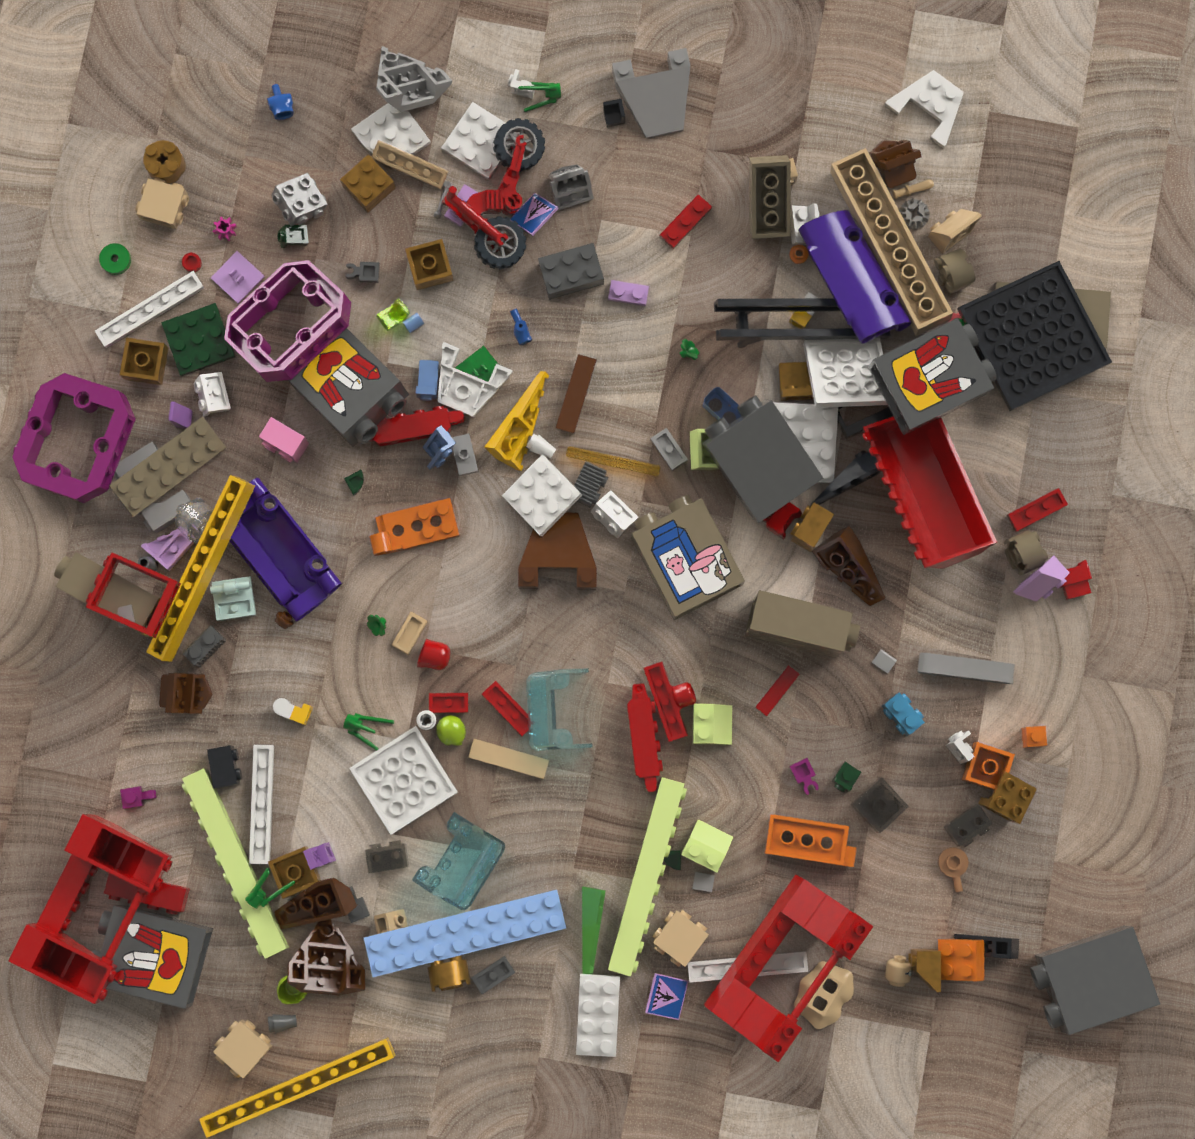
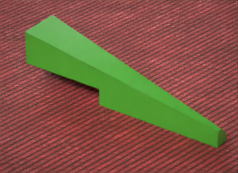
[582,886,606,975]

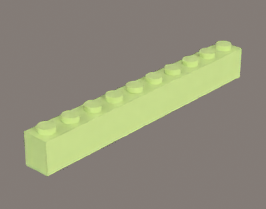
[182,768,289,959]
[608,777,687,976]

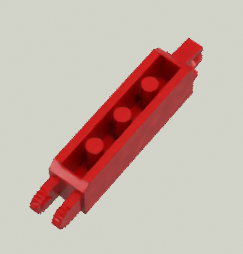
[370,406,465,447]
[627,683,663,793]

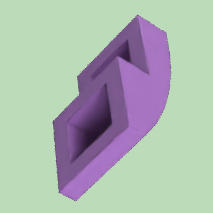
[303,842,336,870]

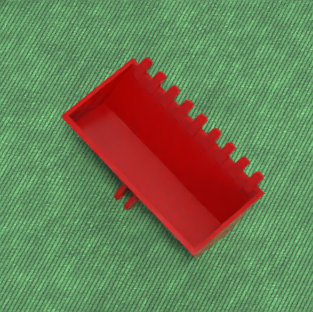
[862,416,997,569]

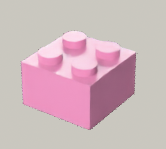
[259,417,309,463]

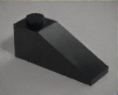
[954,934,1019,959]

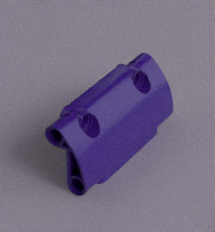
[798,210,912,344]
[230,478,342,622]

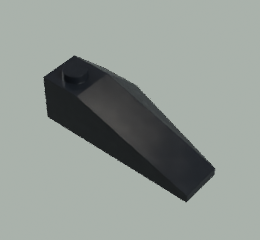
[810,450,882,506]

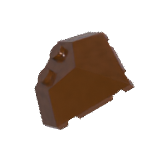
[287,919,365,996]

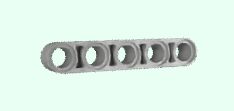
[918,653,1015,684]

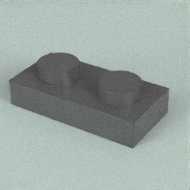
[471,956,516,994]

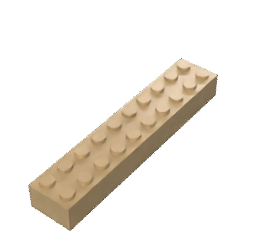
[830,148,953,336]

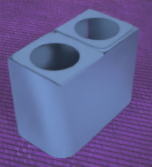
[703,387,742,420]

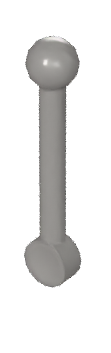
[434,181,451,218]

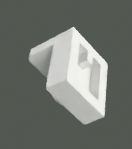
[508,69,535,99]

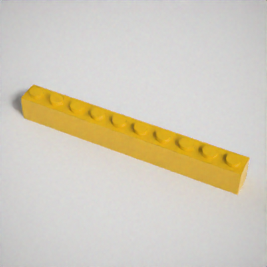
[146,475,255,662]
[199,1037,396,1138]

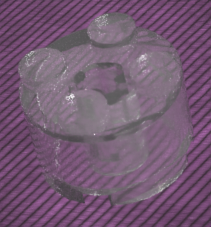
[175,497,214,544]

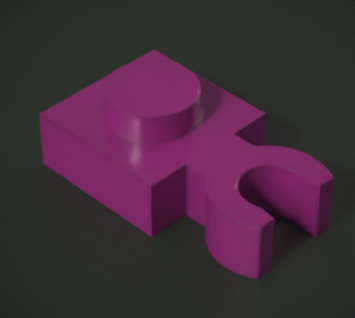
[789,758,819,795]

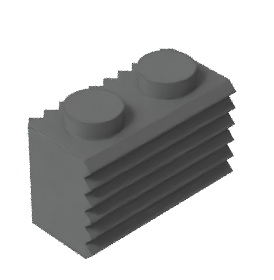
[574,461,609,508]
[182,625,226,667]

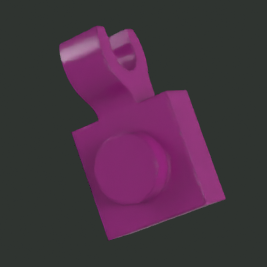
[120,786,157,809]

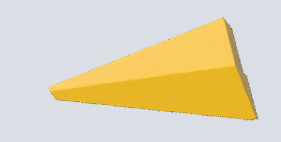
[485,371,549,471]

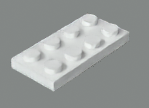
[576,974,620,1057]

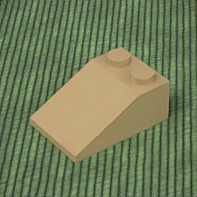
[928,209,982,254]

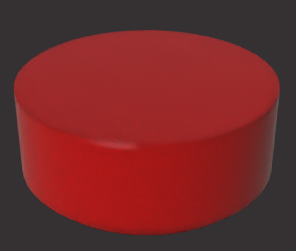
[182,252,202,272]

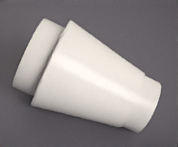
[526,434,556,459]
[416,710,436,730]

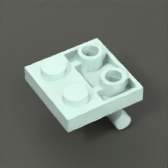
[210,576,256,621]

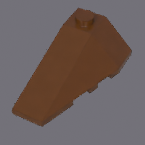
[812,526,886,606]
[274,878,357,930]

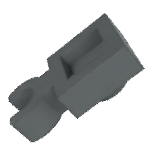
[346,262,380,283]

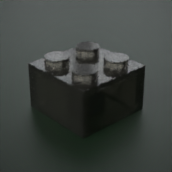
[850,777,909,834]

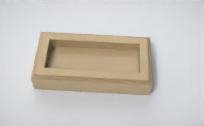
[392,612,428,655]

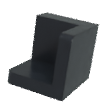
[603,98,625,127]

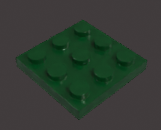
[161,303,235,377]

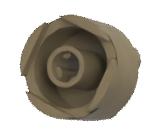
[934,248,975,293]
[1004,530,1048,575]

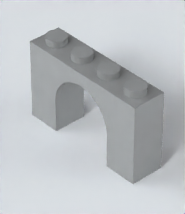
[114,442,196,533]

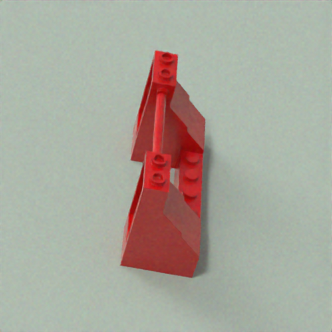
[8,814,173,1004]
[704,875,874,1063]

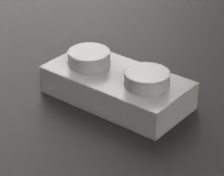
[650,428,688,471]

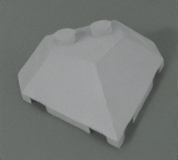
[376,46,452,112]

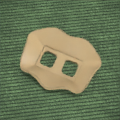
[794,961,854,1029]

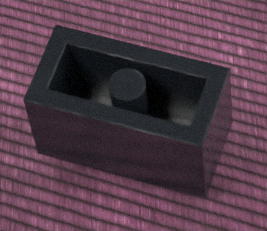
[207,745,242,789]

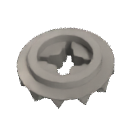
[899,198,930,229]

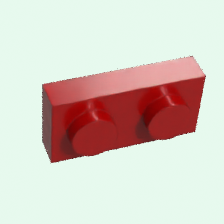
[429,693,469,713]

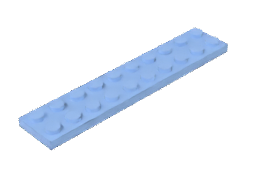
[363,890,566,977]

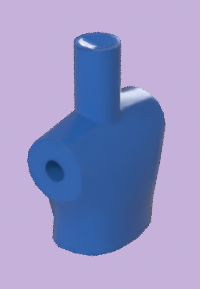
[267,84,294,120]
[510,308,532,346]

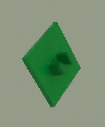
[455,345,499,382]

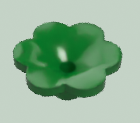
[680,338,699,360]
[367,615,386,636]

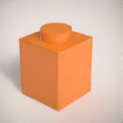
[1021,726,1047,748]

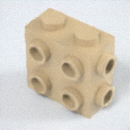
[136,178,189,230]
[652,910,709,967]
[213,1020,272,1078]

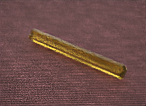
[566,446,660,476]

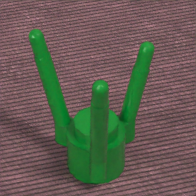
[518,82,561,112]
[343,713,394,751]
[245,868,295,909]

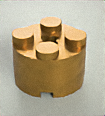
[143,140,186,184]
[427,956,471,992]

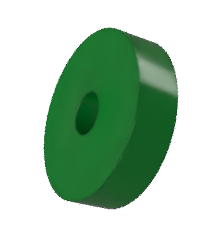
[99,243,131,275]

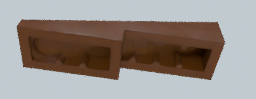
[556,354,597,433]

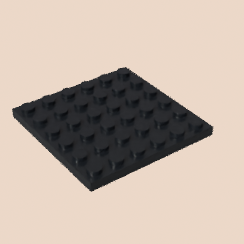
[957,261,1112,411]

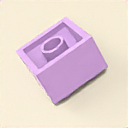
[1013,556,1069,601]

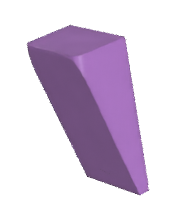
[169,401,193,429]

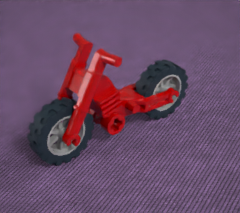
[442,118,545,270]

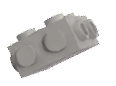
[272,173,327,226]

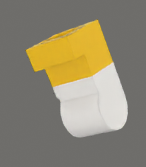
[789,292,818,329]
[273,698,313,725]

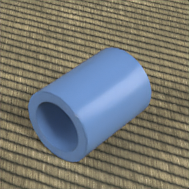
[403,313,424,333]

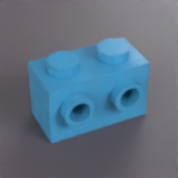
[882,692,925,736]

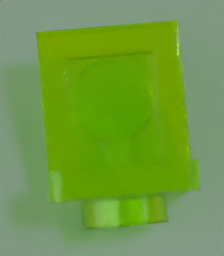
[376,298,410,331]

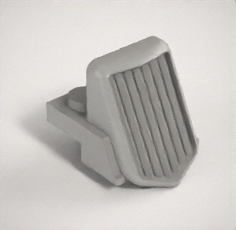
[549,164,594,210]

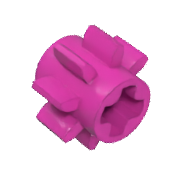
[213,217,237,241]

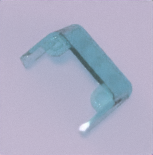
[526,668,593,751]

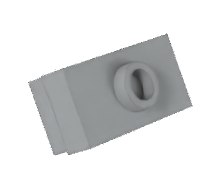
[452,433,478,476]

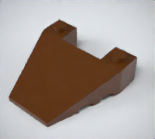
[518,512,597,590]

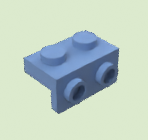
[423,426,456,470]

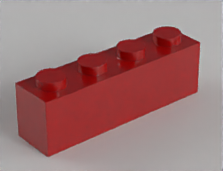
[103,873,190,915]

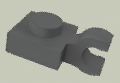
[348,886,370,923]

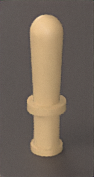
[892,179,934,199]

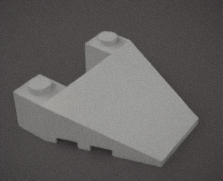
[612,48,690,139]

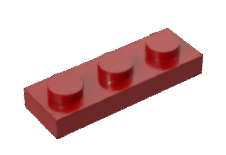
[659,194,712,249]
[1007,488,1068,532]
[481,681,536,737]

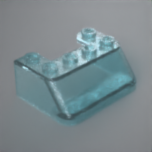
[412,812,505,910]

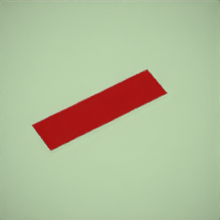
[756,665,800,716]

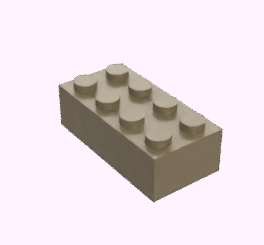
[749,155,791,239]

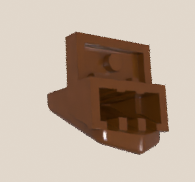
[869,140,922,188]
[159,673,213,714]

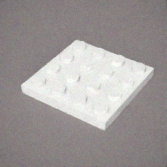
[803,338,887,408]
[773,402,838,483]
[349,726,458,835]

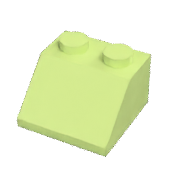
[690,429,719,470]
[692,703,732,745]
[681,820,733,873]

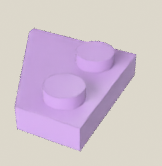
[141,528,195,571]

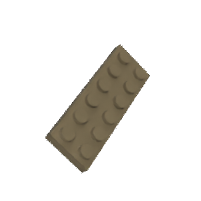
[109,417,226,517]

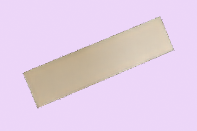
[371,140,449,189]
[468,739,549,779]

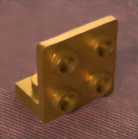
[779,362,814,401]
[978,771,1037,824]

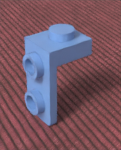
[416,360,439,401]

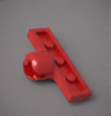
[644,661,696,742]

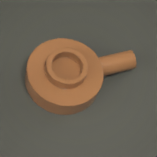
[938,847,969,892]

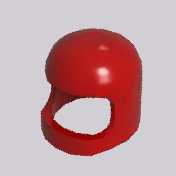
[417,639,451,670]

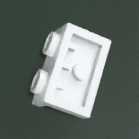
[791,203,819,245]
[194,372,231,417]
[591,491,638,538]
[946,730,975,764]

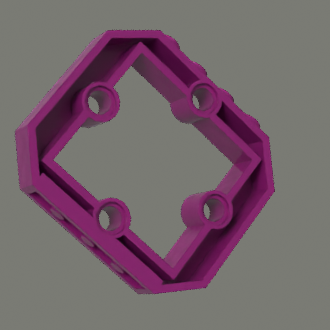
[224,260,351,382]
[12,373,136,503]

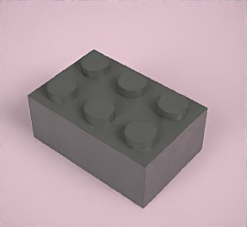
[538,243,604,300]

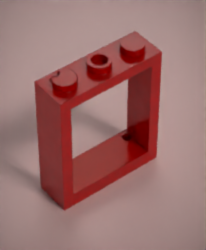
[86,552,181,639]

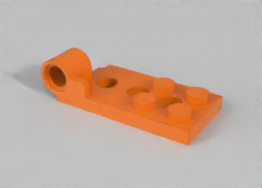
[369,498,460,556]
[765,814,857,867]

